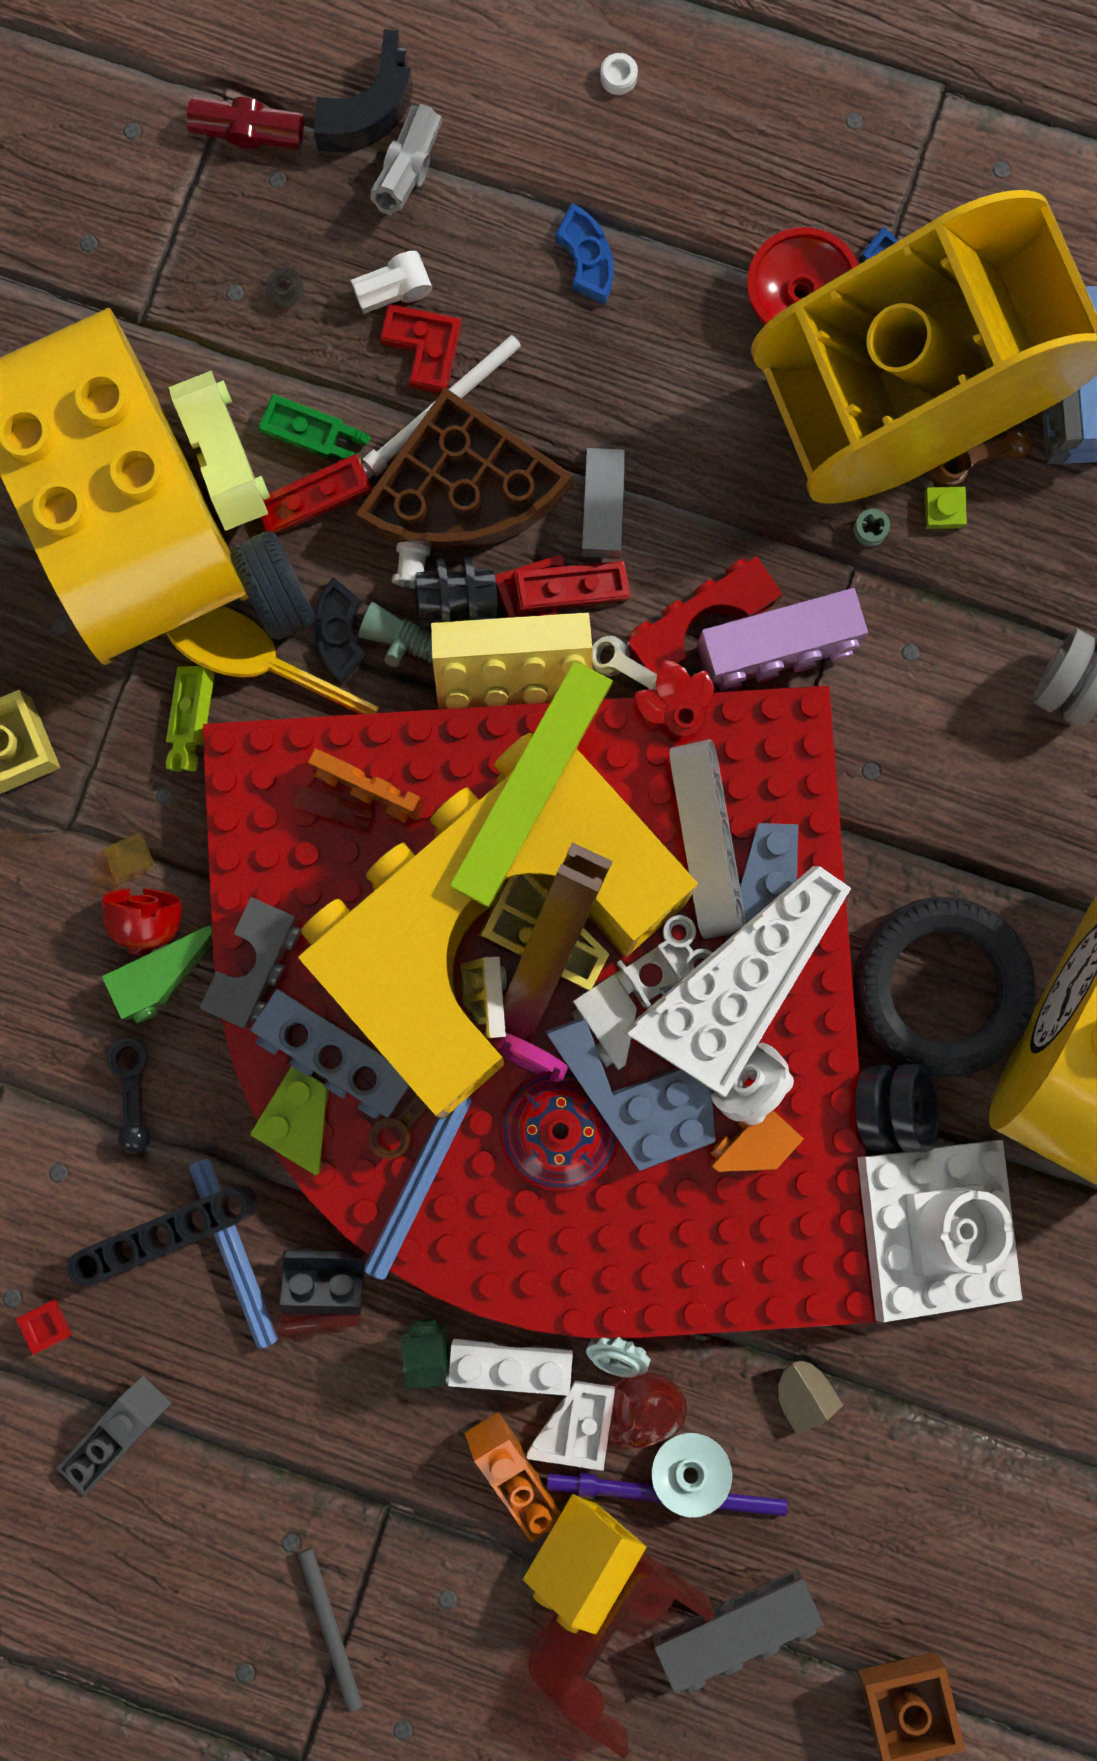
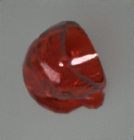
[609,1372,687,1448]

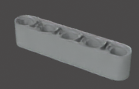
[670,739,746,939]

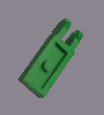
[258,394,371,462]

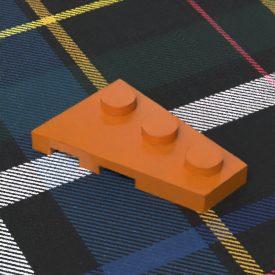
[308,748,425,823]

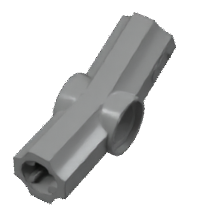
[370,104,442,215]

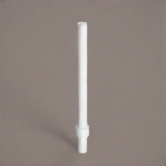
[362,335,521,479]

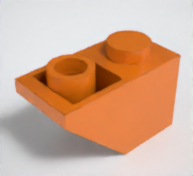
[709,1110,804,1172]

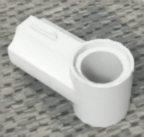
[351,251,433,314]

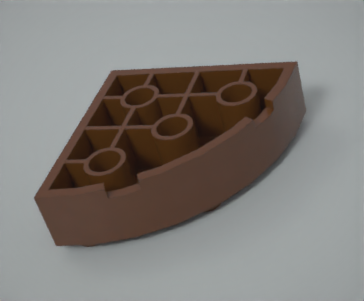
[356,387,573,551]

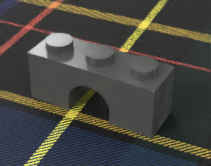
[199,897,301,1029]

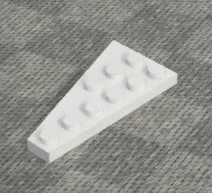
[622,866,851,1097]

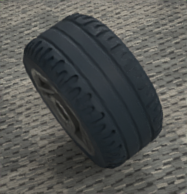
[230,531,315,640]

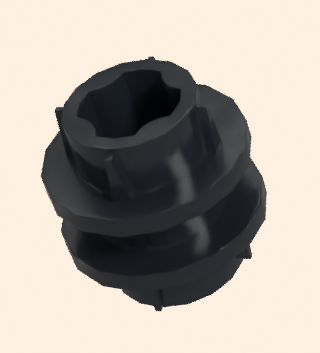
[415,557,497,627]

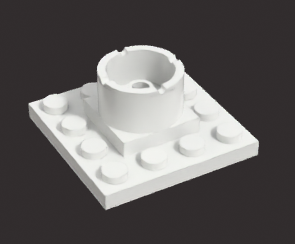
[857,1140,1022,1322]

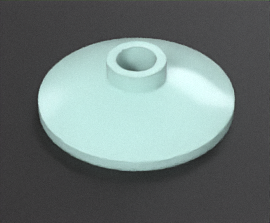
[651,1433,732,1517]

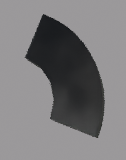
[315,577,367,685]

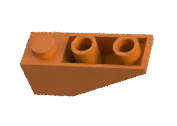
[464,1412,561,1543]

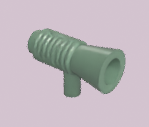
[358,602,433,667]

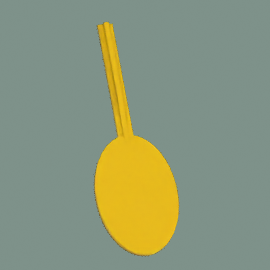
[166,606,379,714]

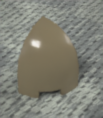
[778,1361,844,1436]

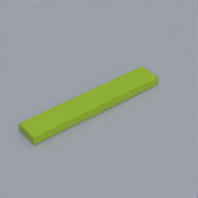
[450,660,613,908]

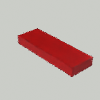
[260,454,372,536]
[511,561,631,613]

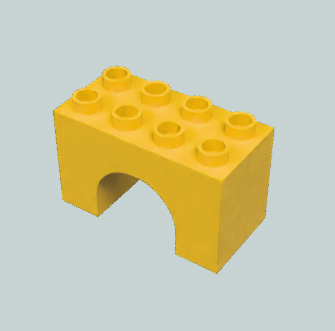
[298,733,698,1119]

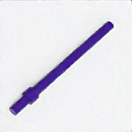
[546,1473,787,1516]

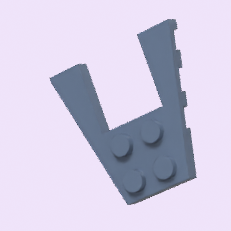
[545,980,715,1171]

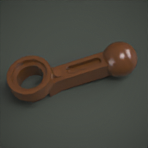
[928,428,1033,487]
[369,1095,428,1159]

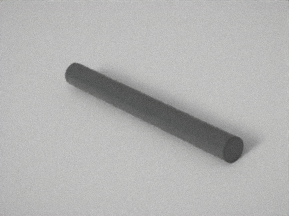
[297,1547,363,1712]

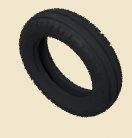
[853,897,1036,1078]

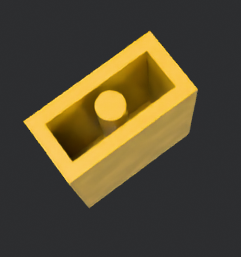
[523,1494,647,1634]

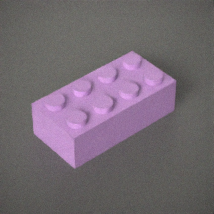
[696,588,868,692]

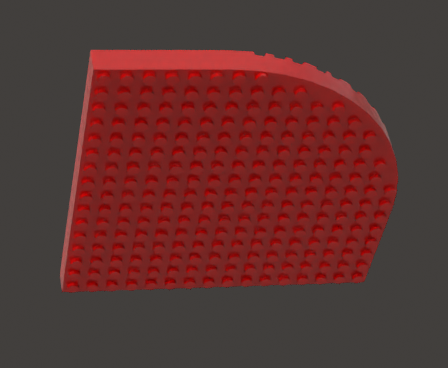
[203,686,879,1338]

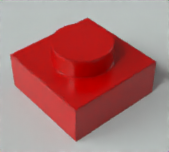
[16,1299,73,1355]

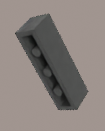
[652,1568,824,1694]

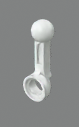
[592,636,657,689]

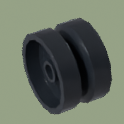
[855,1063,940,1154]

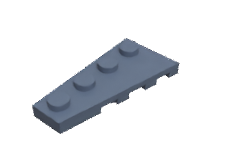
[723,823,798,985]

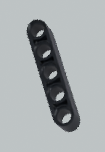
[67,1185,258,1286]

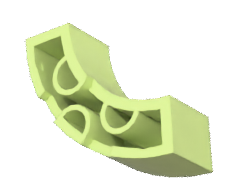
[169,371,271,531]

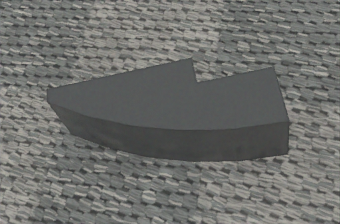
[582,448,625,559]

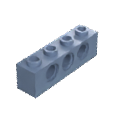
[250,989,410,1120]

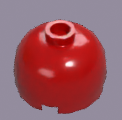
[102,888,182,955]

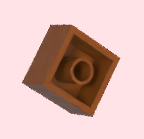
[857,1652,966,1761]

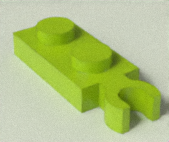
[166,666,215,772]

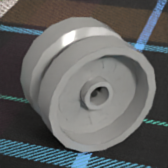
[1032,628,1097,729]

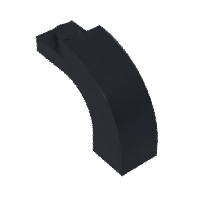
[314,29,413,152]

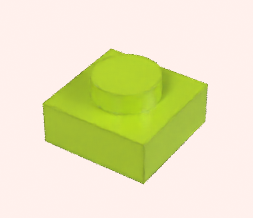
[924,487,967,529]

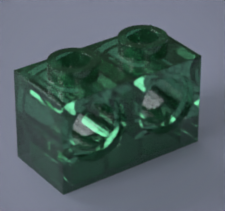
[401,1319,450,1389]

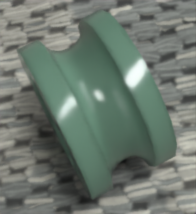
[853,508,890,547]

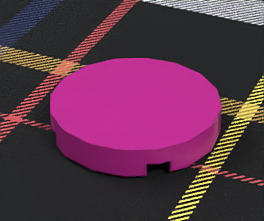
[490,1033,569,1082]

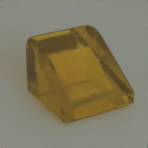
[104,833,156,884]

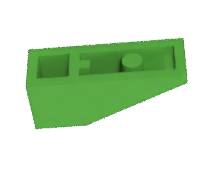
[102,925,213,1024]

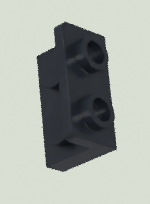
[280,1248,365,1315]

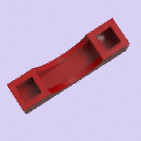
[627,556,783,674]

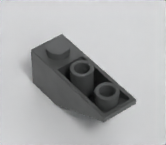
[56,1376,171,1496]

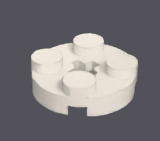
[711,1043,794,1125]

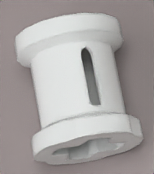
[392,542,431,589]

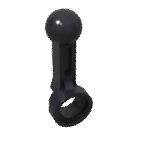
[107,1038,150,1154]

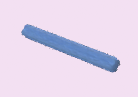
[364,1097,471,1280]
[189,1159,278,1349]

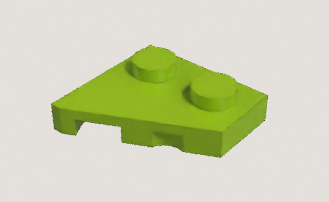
[250,1066,328,1175]

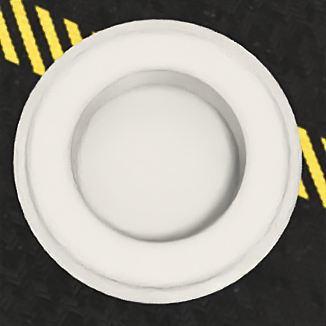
[600,53,638,95]

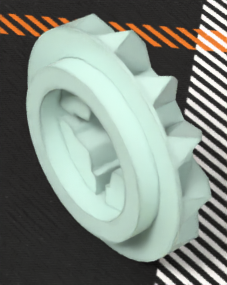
[586,1337,650,1377]

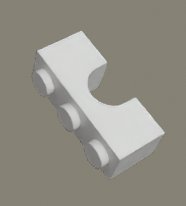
[448,1338,573,1396]

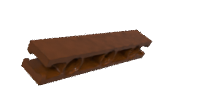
[503,842,613,1043]

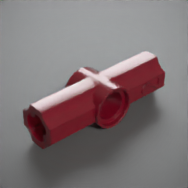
[186,96,305,150]

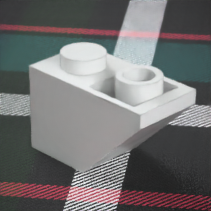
[571,975,637,1070]

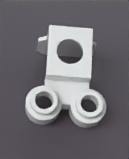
[615,915,712,1010]

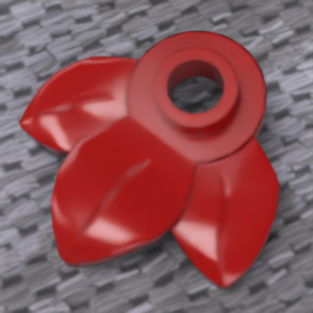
[634,660,714,737]

